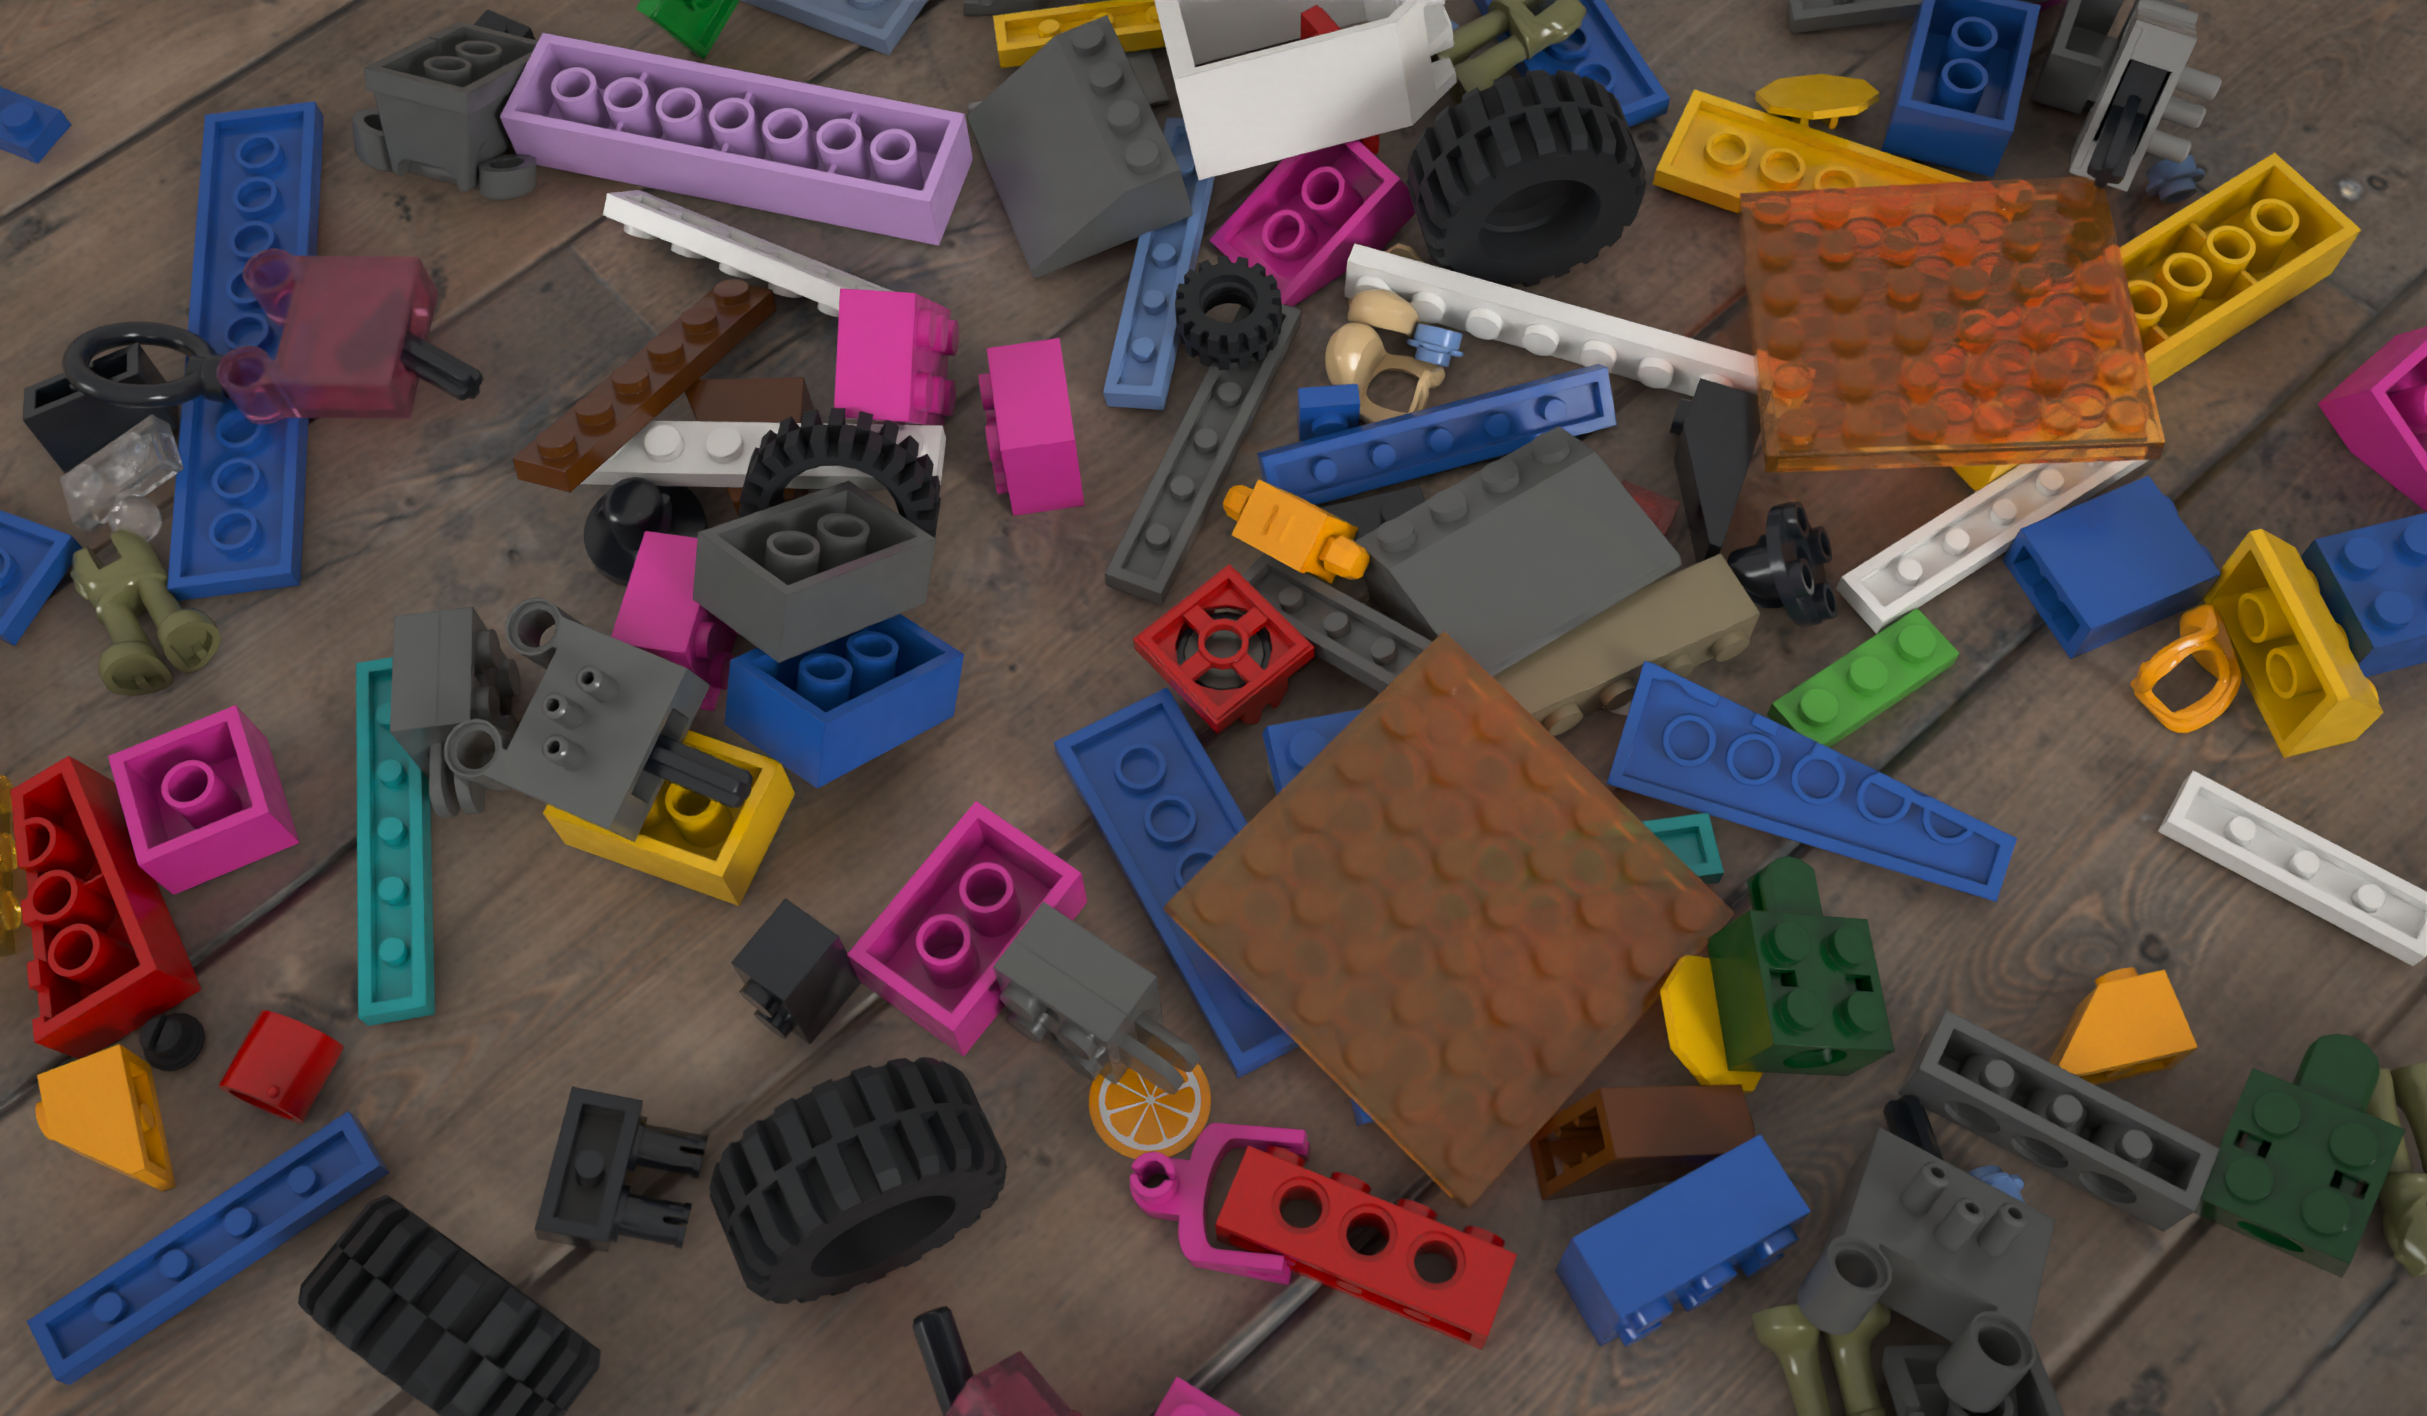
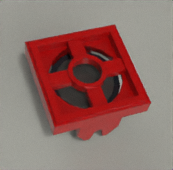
[1133,564,1314,734]

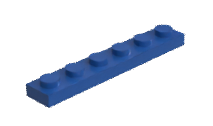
[1257,364,1617,505]

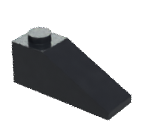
[1669,378,1771,563]

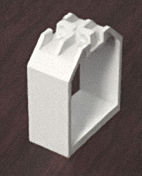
[1154,0,1457,180]

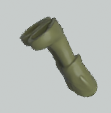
[1430,0,1587,106]
[70,525,221,696]
[2365,1062,2427,1278]
[1751,1301,1892,1416]

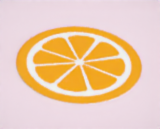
[1089,1063,1211,1160]

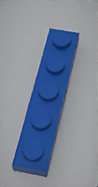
[26,1111,390,1385]

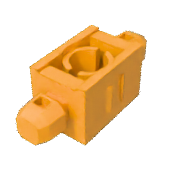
[1223,479,1370,584]

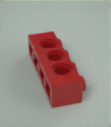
[1215,1145,1517,1350]

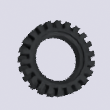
[739,408,941,538]

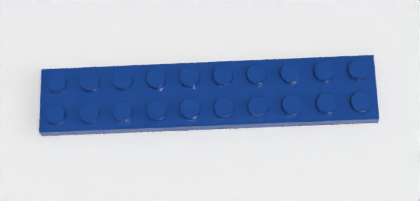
[167,101,324,601]

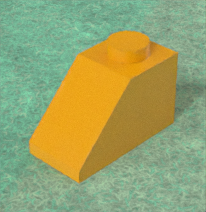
[2049,967,2198,1086]
[35,1044,176,1192]

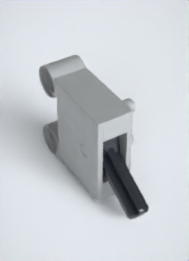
[2069,0,2222,192]

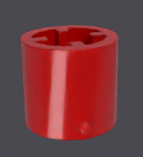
[218,1010,344,1124]

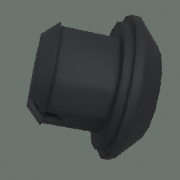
[140,1013,205,1071]

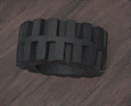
[1175,256,1282,370]

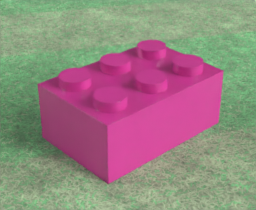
[834,288,959,428]
[847,801,1087,1057]

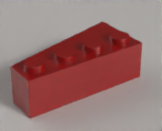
[10,756,202,1059]

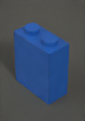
[2002,475,2221,659]

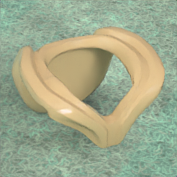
[1347,243,1429,338]
[1325,323,1445,424]

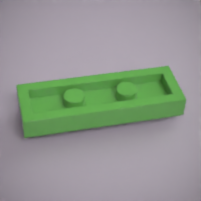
[1767,608,1960,748]

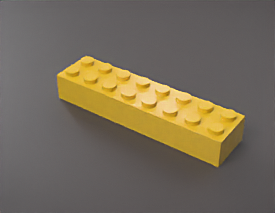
[1899,153,2361,492]

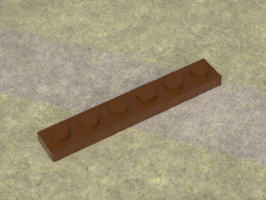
[512,279,776,493]

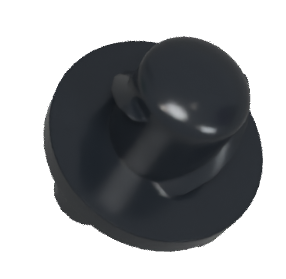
[584,477,708,587]
[1727,501,1837,628]

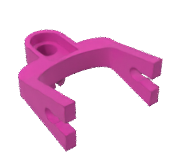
[1130,1123,1311,1285]

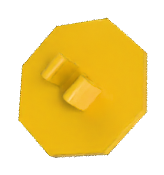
[1755,74,1880,129]
[1660,955,1764,1094]

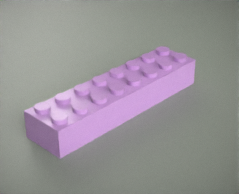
[500,33,973,246]

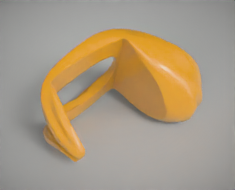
[2130,604,2242,733]

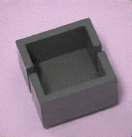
[2031,0,2190,114]

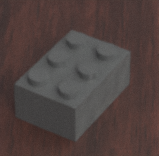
[692,481,936,663]

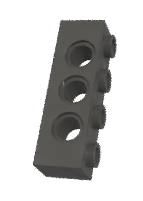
[1898,1010,2220,1232]

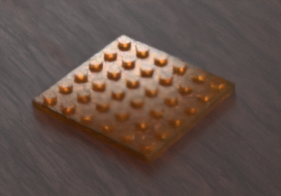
[1739,176,2165,473]
[1163,631,1735,1209]

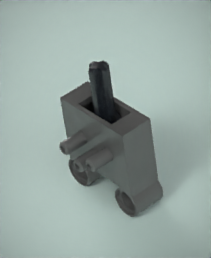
[444,597,753,842]

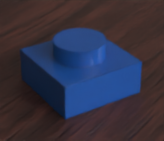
[1297,384,1360,441]

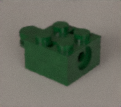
[1706,856,1895,1076]
[2194,1034,2406,1278]

